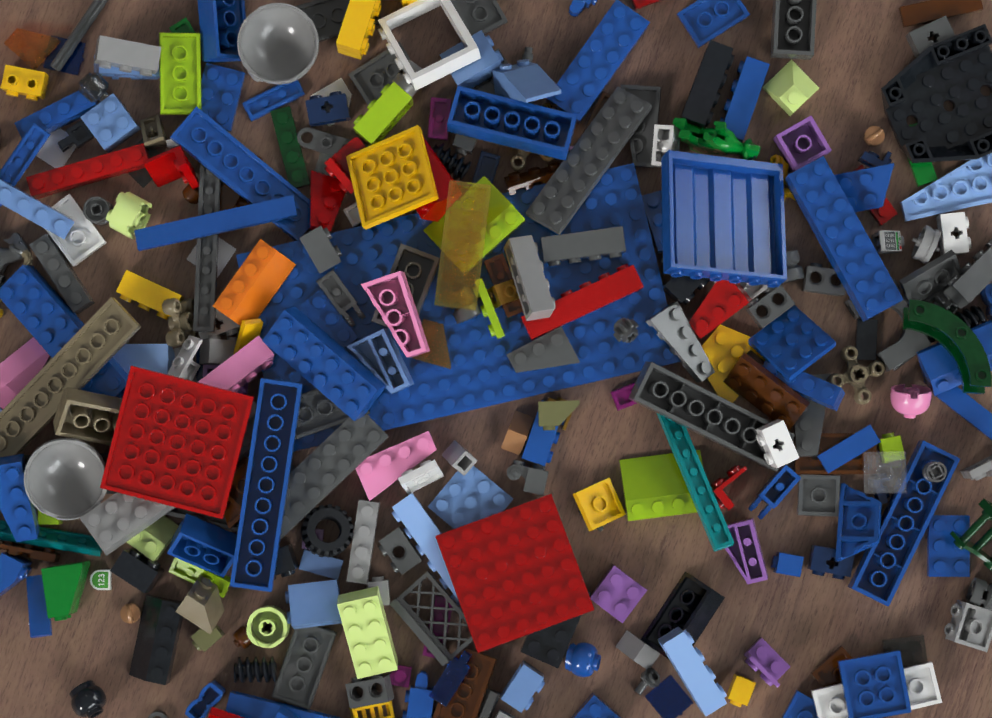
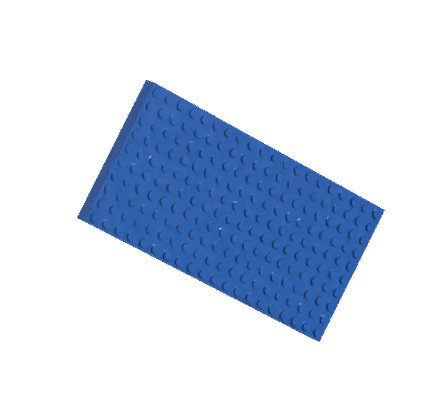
[236,163,681,452]

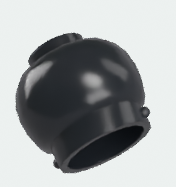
[69,680,106,718]

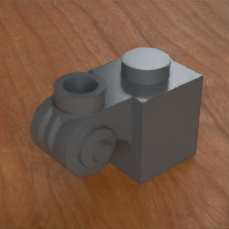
[507,460,549,496]

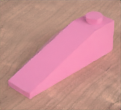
[0,337,50,409]

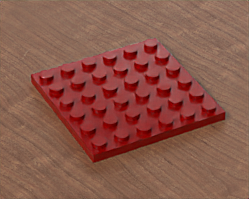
[100,365,254,519]
[435,494,595,653]

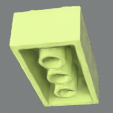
[337,586,398,679]

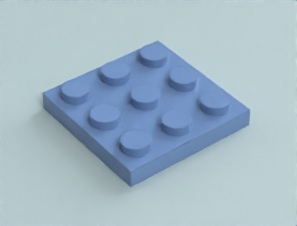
[428,466,513,529]

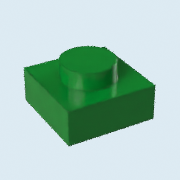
[169,18,196,33]

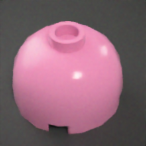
[890,384,932,418]

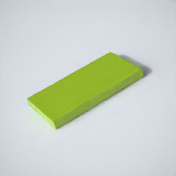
[159,32,201,115]

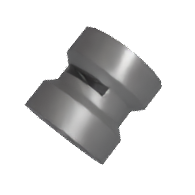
[922,462,947,482]

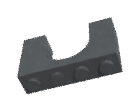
[844,278,932,372]

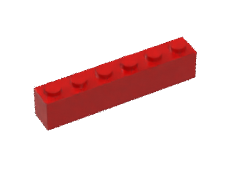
[26,143,151,199]
[521,264,644,340]

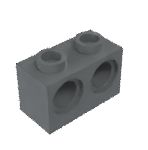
[802,263,846,297]
[746,285,795,330]
[345,673,395,709]

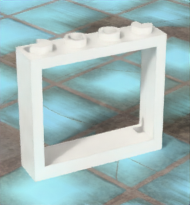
[377,0,481,91]

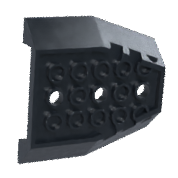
[881,24,992,163]

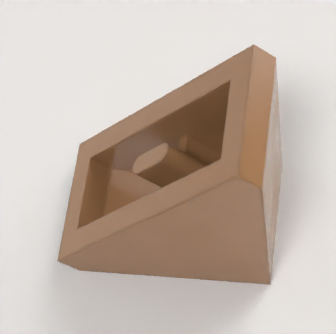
[501,410,534,455]

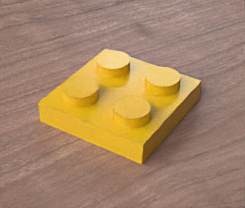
[573,478,626,531]

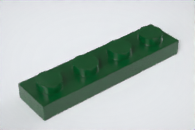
[270,106,311,189]

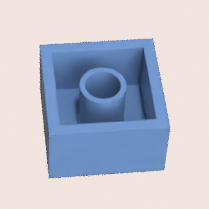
[80,93,141,153]
[501,660,545,713]

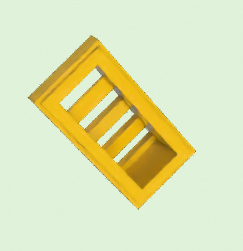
[349,700,395,718]

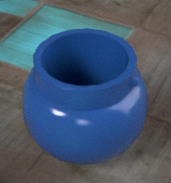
[565,642,601,677]

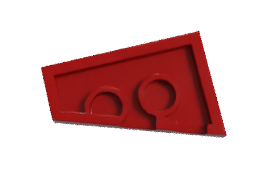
[310,170,346,233]

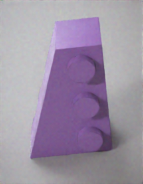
[725,518,768,584]

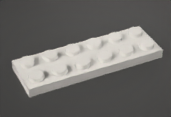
[811,661,942,718]

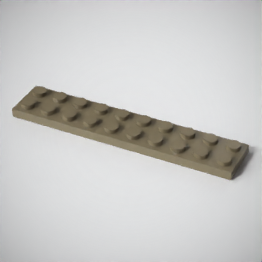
[0,297,141,457]

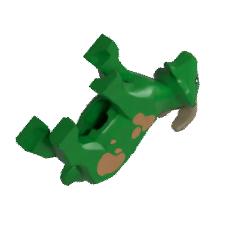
[673,118,761,160]

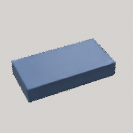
[299,549,344,580]

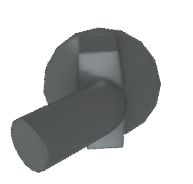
[634,668,660,695]

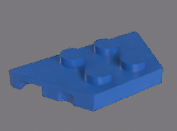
[835,163,895,212]
[835,483,882,561]

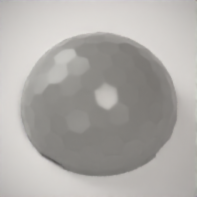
[237,3,319,85]
[24,437,107,520]

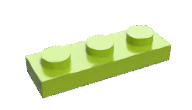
[472,278,505,340]
[169,557,231,598]

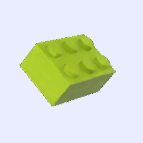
[353,82,414,146]

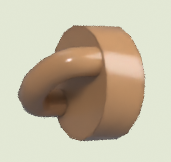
[864,126,885,147]
[120,603,142,624]

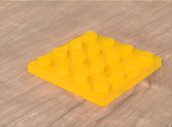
[346,125,439,230]

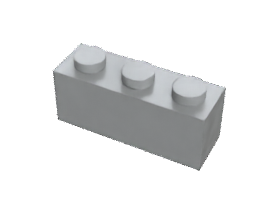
[94,35,161,76]

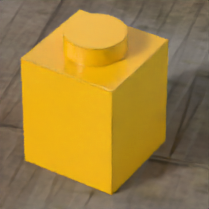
[727,674,756,707]

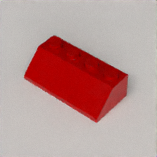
[416,136,462,222]

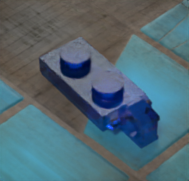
[429,650,472,707]

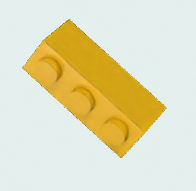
[116,270,184,320]

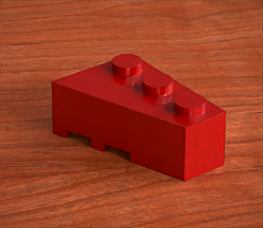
[689,280,752,339]

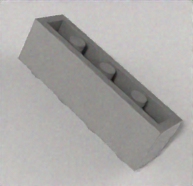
[504,235,556,321]
[346,499,380,584]

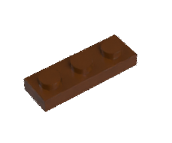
[484,253,523,318]

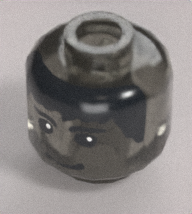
[78,72,109,103]

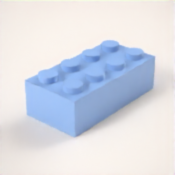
[657,627,727,716]

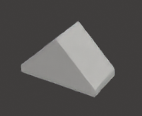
[615,630,660,669]

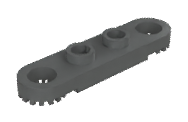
[297,127,369,156]

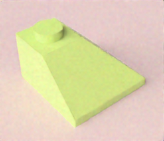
[762,59,819,116]

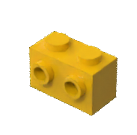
[1,64,49,101]

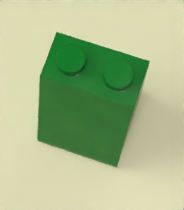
[41,561,91,621]

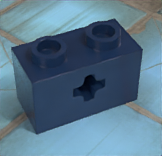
[305,91,351,127]
[807,545,855,580]

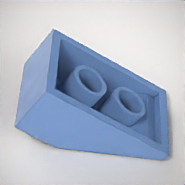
[492,59,562,103]

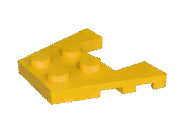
[701,324,765,403]

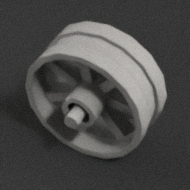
[911,225,941,264]

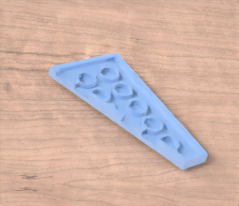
[900,153,992,222]

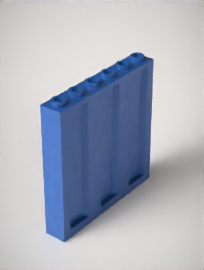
[661,150,787,288]

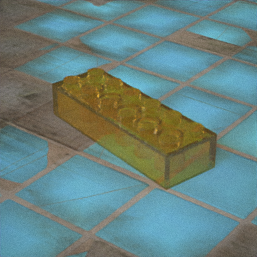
[434,180,491,311]

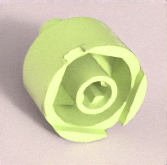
[106,192,152,239]
[246,605,290,648]

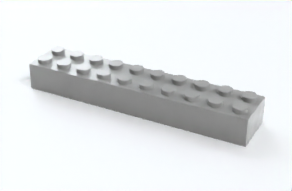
[80,401,257,556]

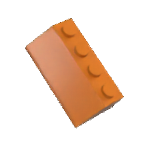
[213,239,296,326]

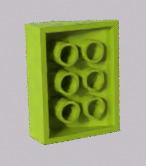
[423,176,525,276]
[619,450,703,521]

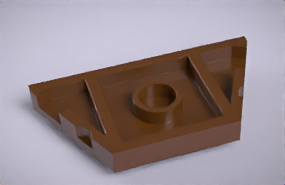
[224,457,249,529]

